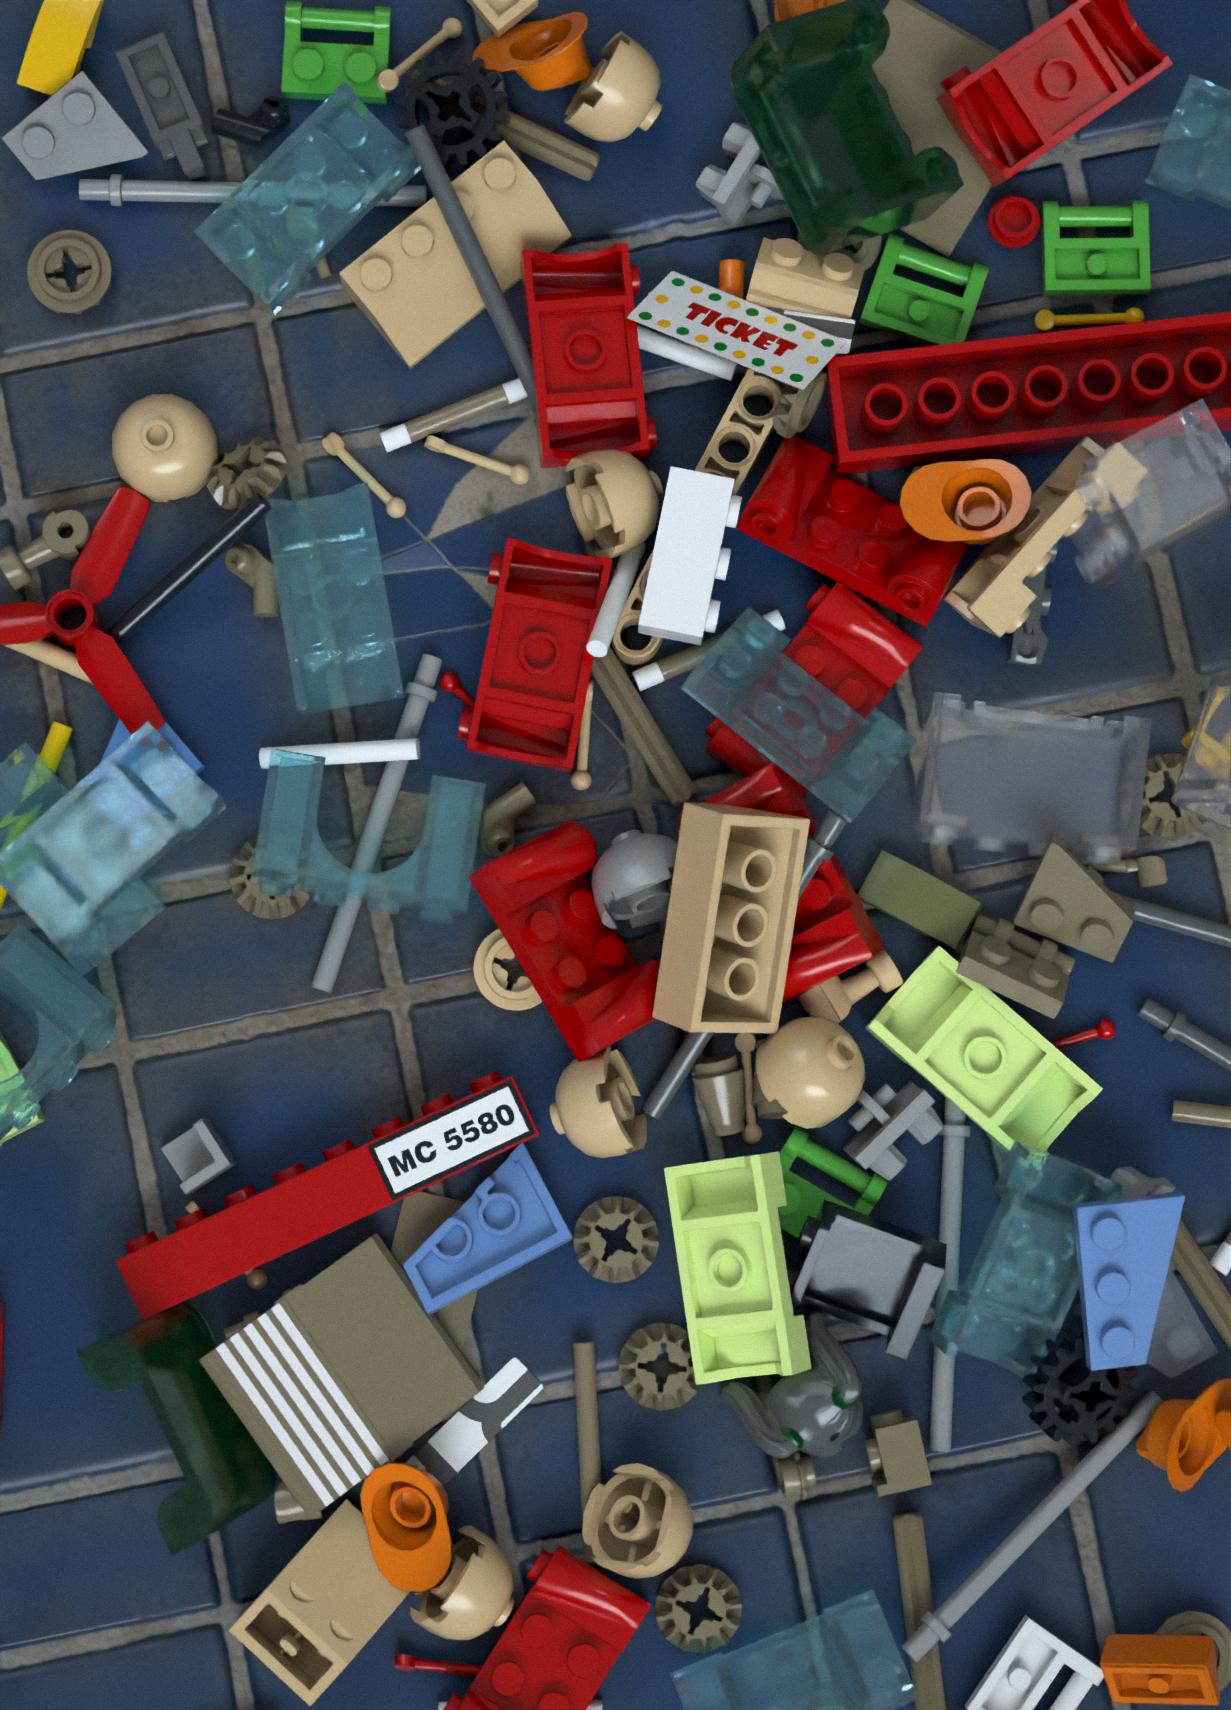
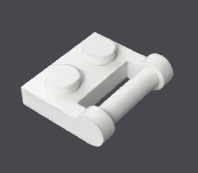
[964,1615,1104,1710]

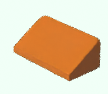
[1100,1634,1220,1705]

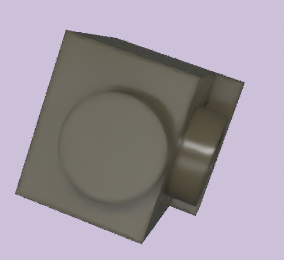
[864,1409,932,1497]

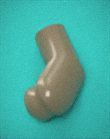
[225,544,280,617]
[479,781,537,858]

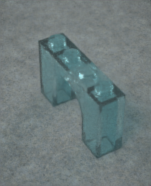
[249,749,486,923]
[0,923,117,1149]

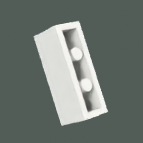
[638,466,742,645]

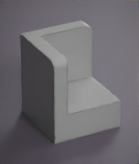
[161,1118,238,1194]

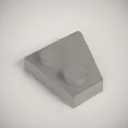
[1,71,150,180]

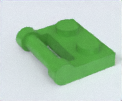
[281,1,392,104]
[1039,200,1151,296]
[859,234,989,346]
[778,1125,888,1238]

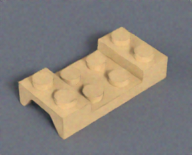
[942,436,1147,637]

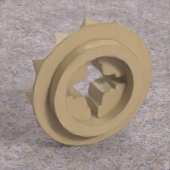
[473,929,542,1011]

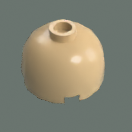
[564,31,663,142]
[112,394,219,502]
[566,449,663,558]
[756,1017,865,1129]
[550,1047,647,1158]
[582,1463,694,1579]
[410,1525,514,1640]

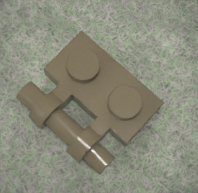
[956,913,1076,1019]

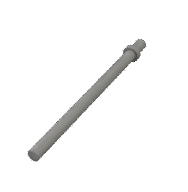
[79,174,427,207]
[311,654,443,993]
[929,1097,971,1452]
[901,1390,1163,1663]

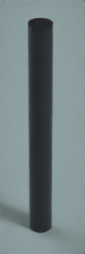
[104,493,272,647]

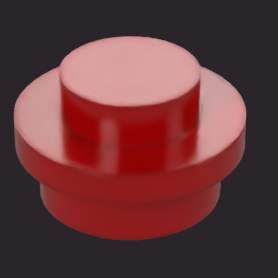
[987,195,1040,249]

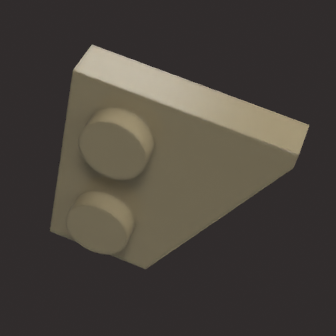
[1013,832,1135,963]

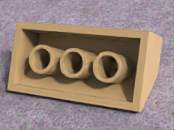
[339,140,572,369]
[652,802,810,1034]

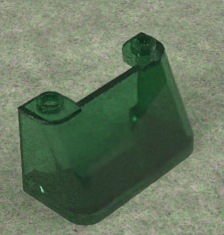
[76,1304,277,1556]

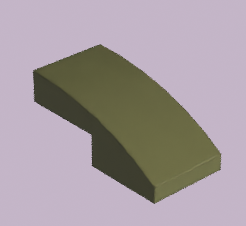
[857,850,983,952]

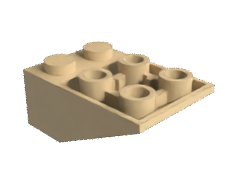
[229,1498,410,1706]

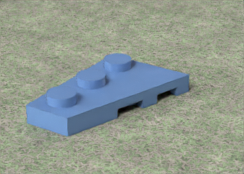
[403,1143,573,1315]
[1072,1191,1186,1371]

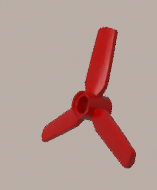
[0,487,165,742]

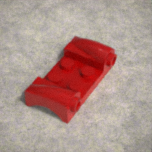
[936,0,1173,187]
[520,243,657,469]
[736,435,969,627]
[457,537,613,773]
[705,582,923,797]
[677,758,885,1003]
[469,821,660,1062]
[443,1545,651,1710]

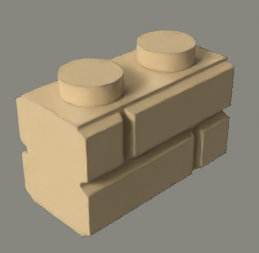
[746,238,866,319]

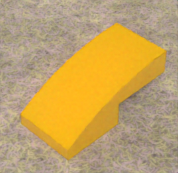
[16,0,104,96]

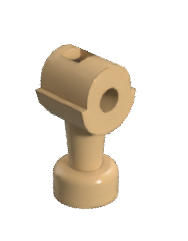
[797,949,903,1023]

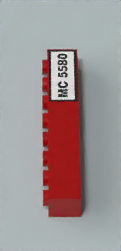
[116,1070,540,1320]

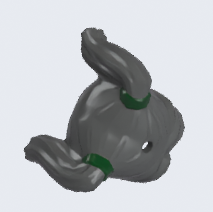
[719,1311,864,1459]

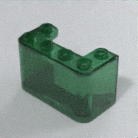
[730,0,964,256]

